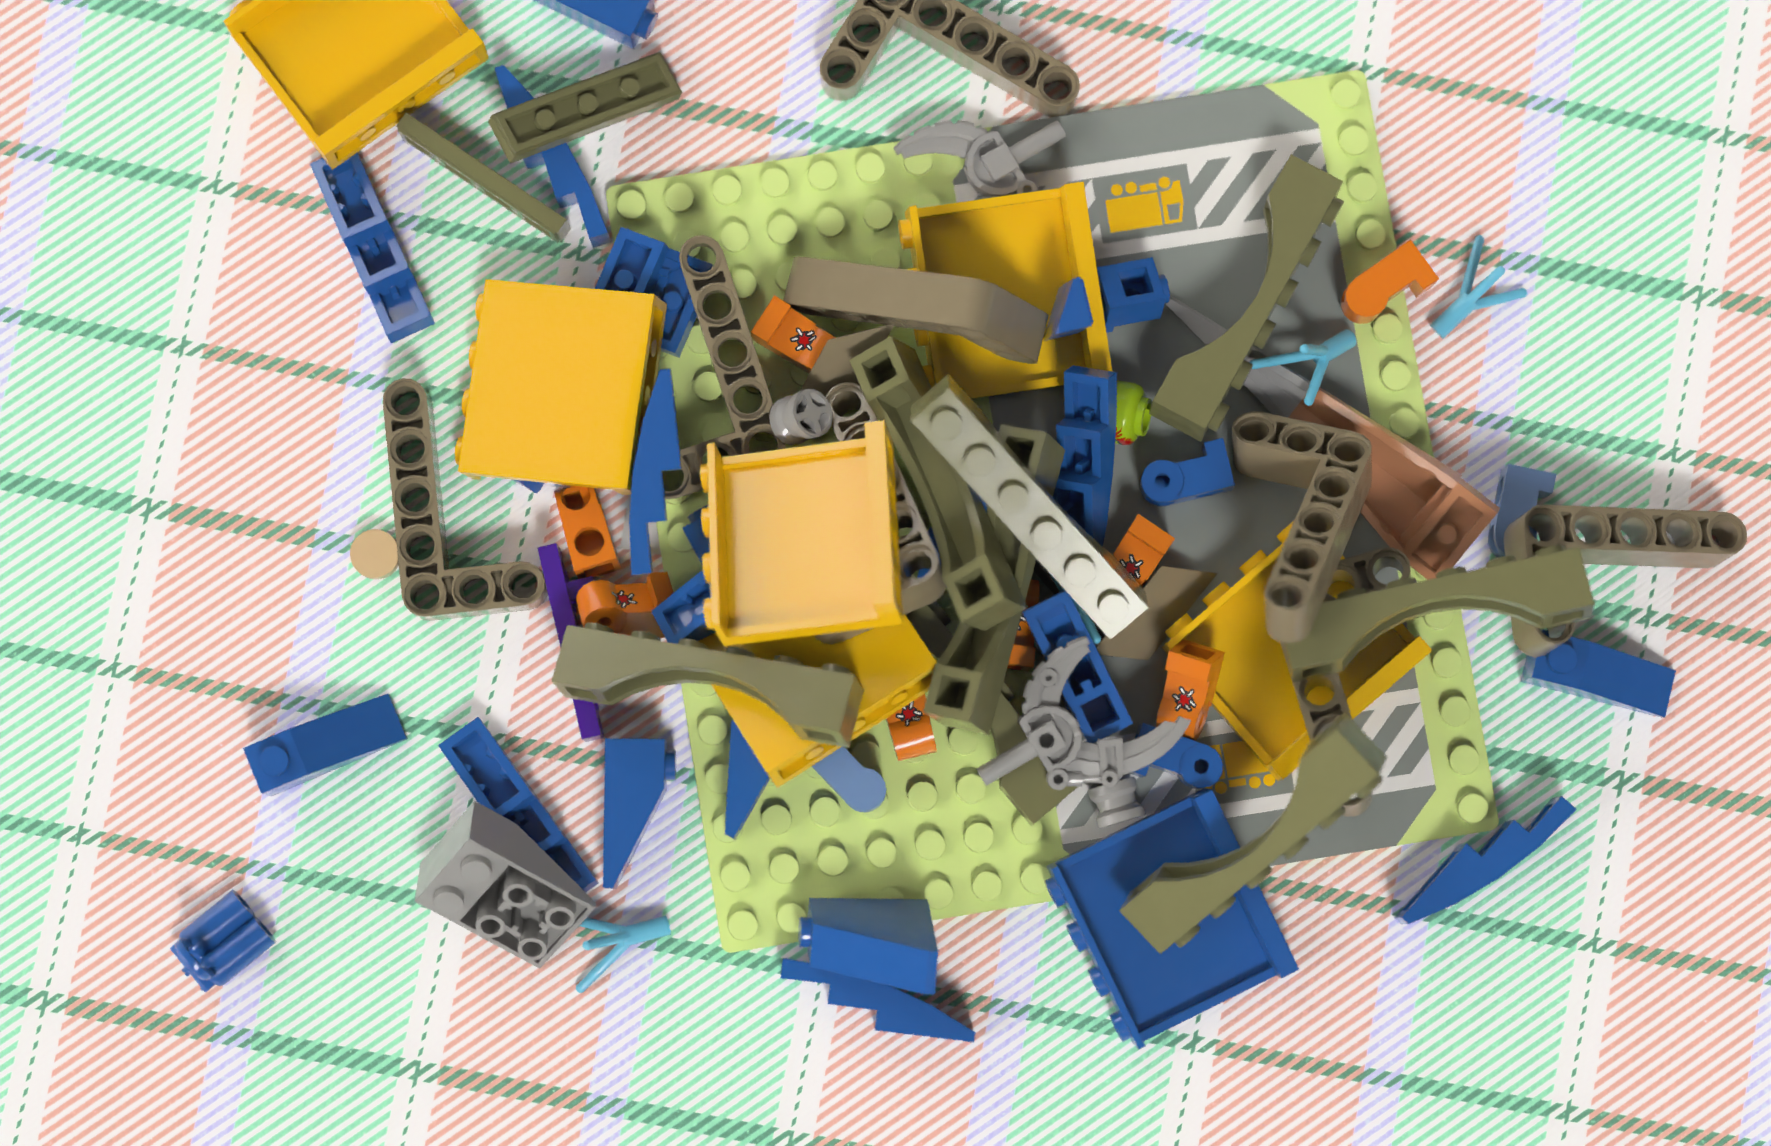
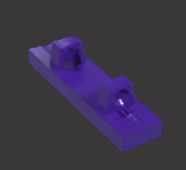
[537,543,605,742]

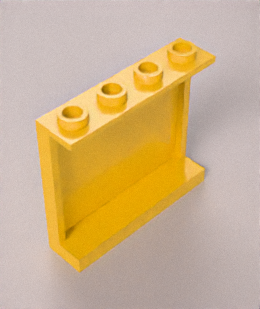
[223,0,489,170]
[898,181,1112,399]
[455,279,667,496]
[700,420,903,646]
[1162,521,1433,781]
[698,615,937,788]

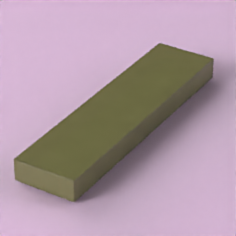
[488,52,682,164]
[396,113,571,243]

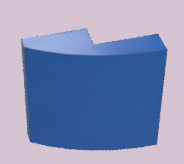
[595,227,714,358]

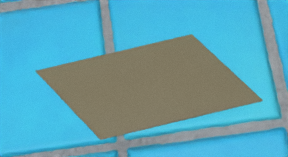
[800,323,895,397]
[1096,566,1218,660]

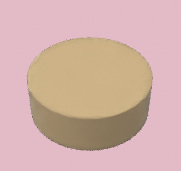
[350,529,399,580]

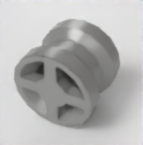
[769,389,833,445]
[1088,777,1146,828]

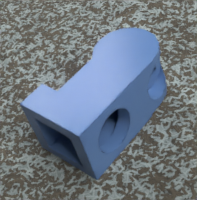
[1488,464,1557,558]
[811,747,886,813]

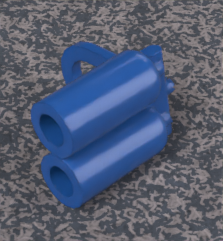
[170,889,276,993]

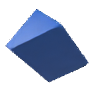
[1043,277,1094,341]

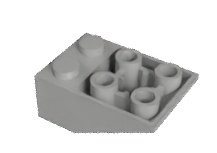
[414,801,596,969]

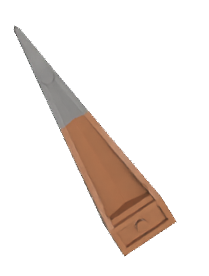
[1166,297,1500,580]

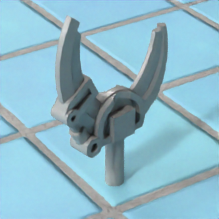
[893,120,1066,199]
[976,636,1191,790]

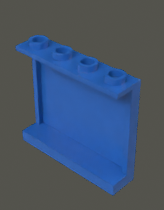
[1044,788,1300,1049]

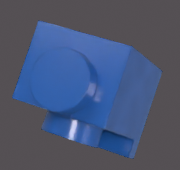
[1097,257,1170,333]

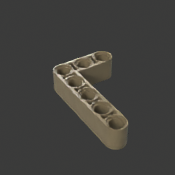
[820,0,1080,117]
[665,235,786,500]
[783,256,1049,364]
[383,378,548,621]
[814,382,946,644]
[1232,411,1372,643]
[1504,505,1747,657]
[1280,547,1411,817]

